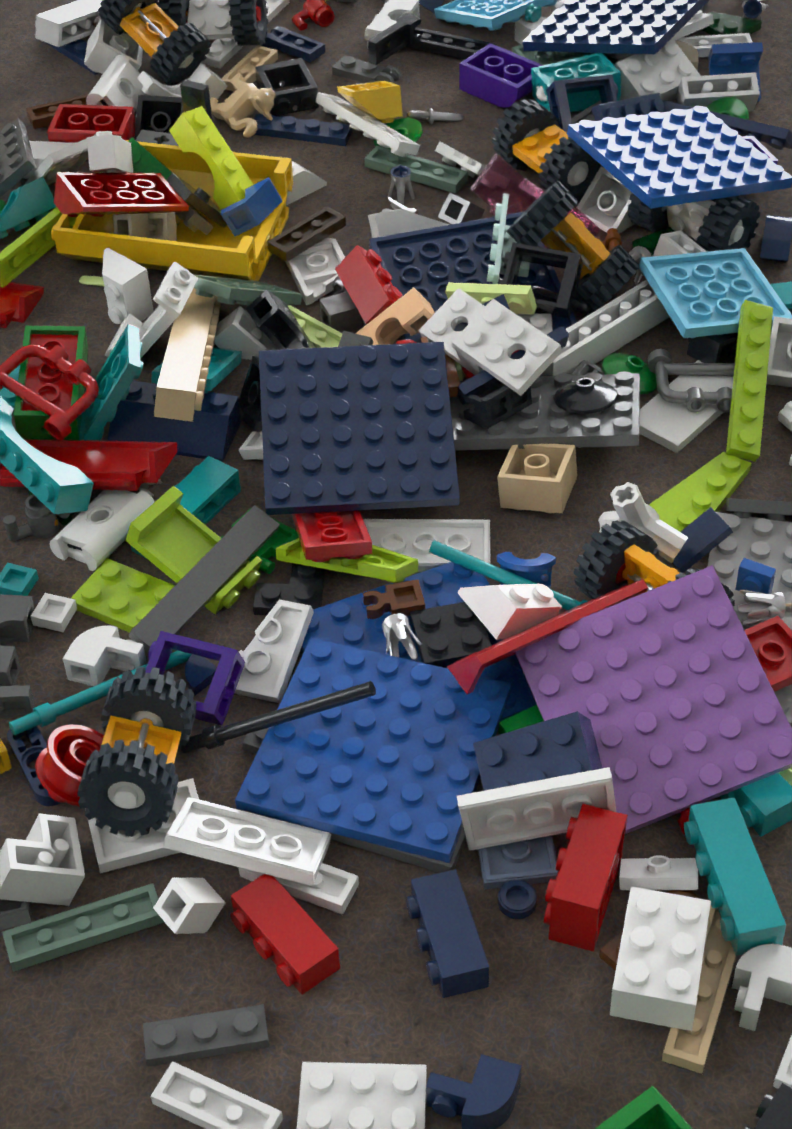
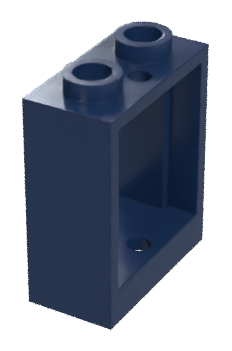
[546,75,618,133]

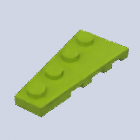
[649,452,752,532]
[276,538,418,583]

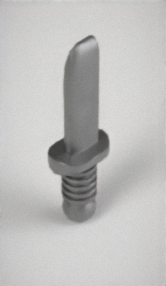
[407,109,464,125]

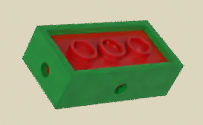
[14,326,88,440]

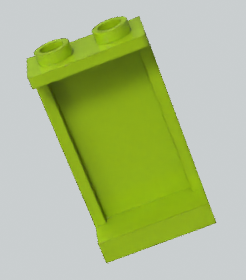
[125,486,263,614]

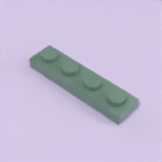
[364,145,468,193]
[2,883,164,972]

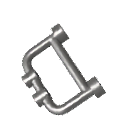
[648,349,735,412]

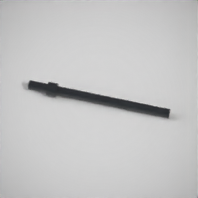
[181,681,376,753]

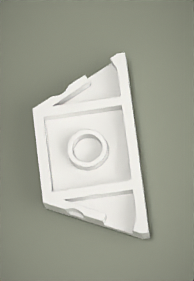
[285,238,345,305]

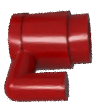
[292,0,335,31]

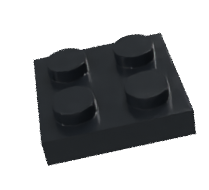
[410,602,491,668]

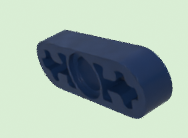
[7,726,61,806]

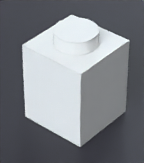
[153,877,225,934]

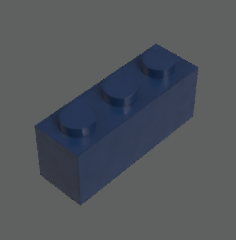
[406,869,489,998]

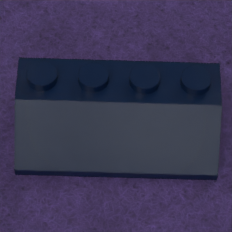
[107,380,241,462]

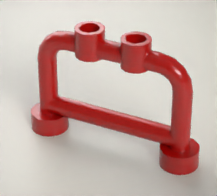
[0,345,99,441]

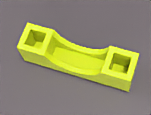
[169,106,254,210]

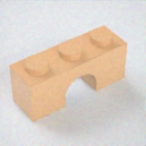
[355,288,435,345]

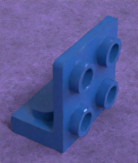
[708,42,763,102]

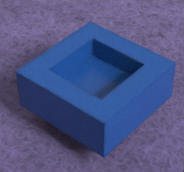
[735,558,776,594]

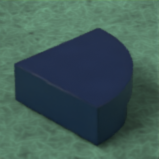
[185,654,217,696]

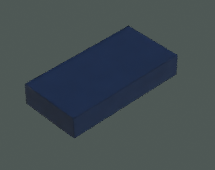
[672,507,733,573]

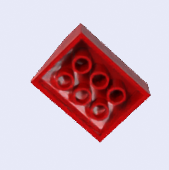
[54,172,189,217]

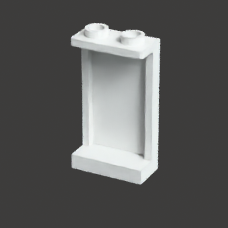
[105,262,198,358]

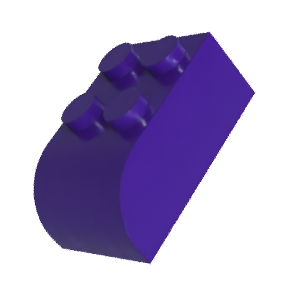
[459,43,543,108]

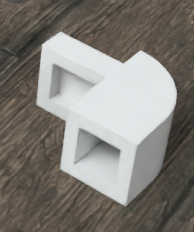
[63,626,147,686]
[732,944,792,1031]

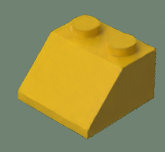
[337,81,403,123]

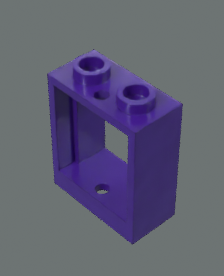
[145,631,245,726]

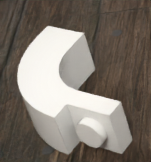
[137,63,228,99]

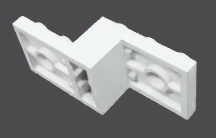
[418,288,563,396]

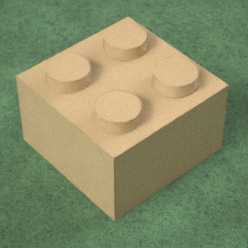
[497,444,577,513]

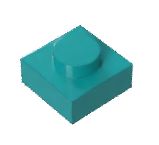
[0,562,39,596]

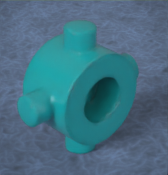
[524,4,542,22]

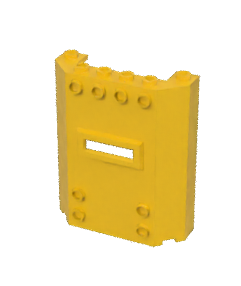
[51,140,293,281]

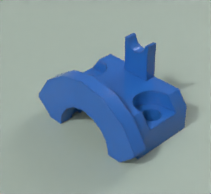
[497,552,556,589]

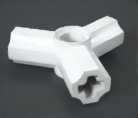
[598,482,688,563]

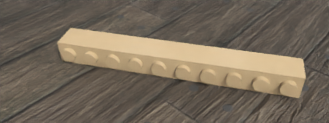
[154,288,221,422]

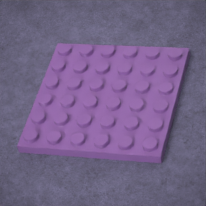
[515,565,792,834]

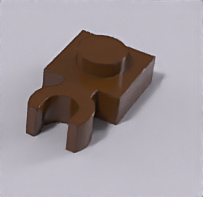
[363,579,426,619]

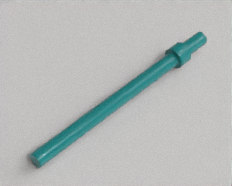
[429,540,587,611]
[9,651,192,735]

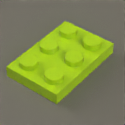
[70,558,175,633]

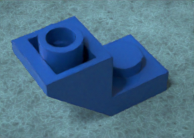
[221,177,282,237]

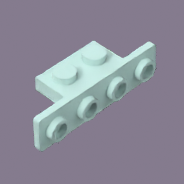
[487,193,530,284]

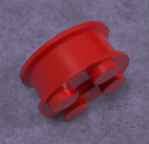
[35,725,104,807]

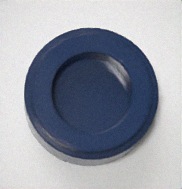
[498,880,537,919]

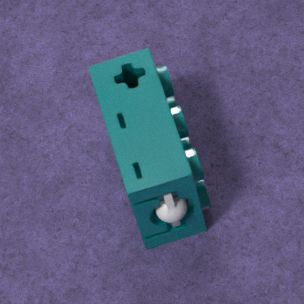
[531,53,621,112]

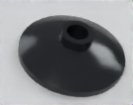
[555,378,617,414]

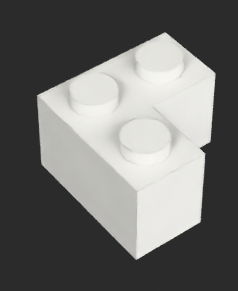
[0,814,85,906]

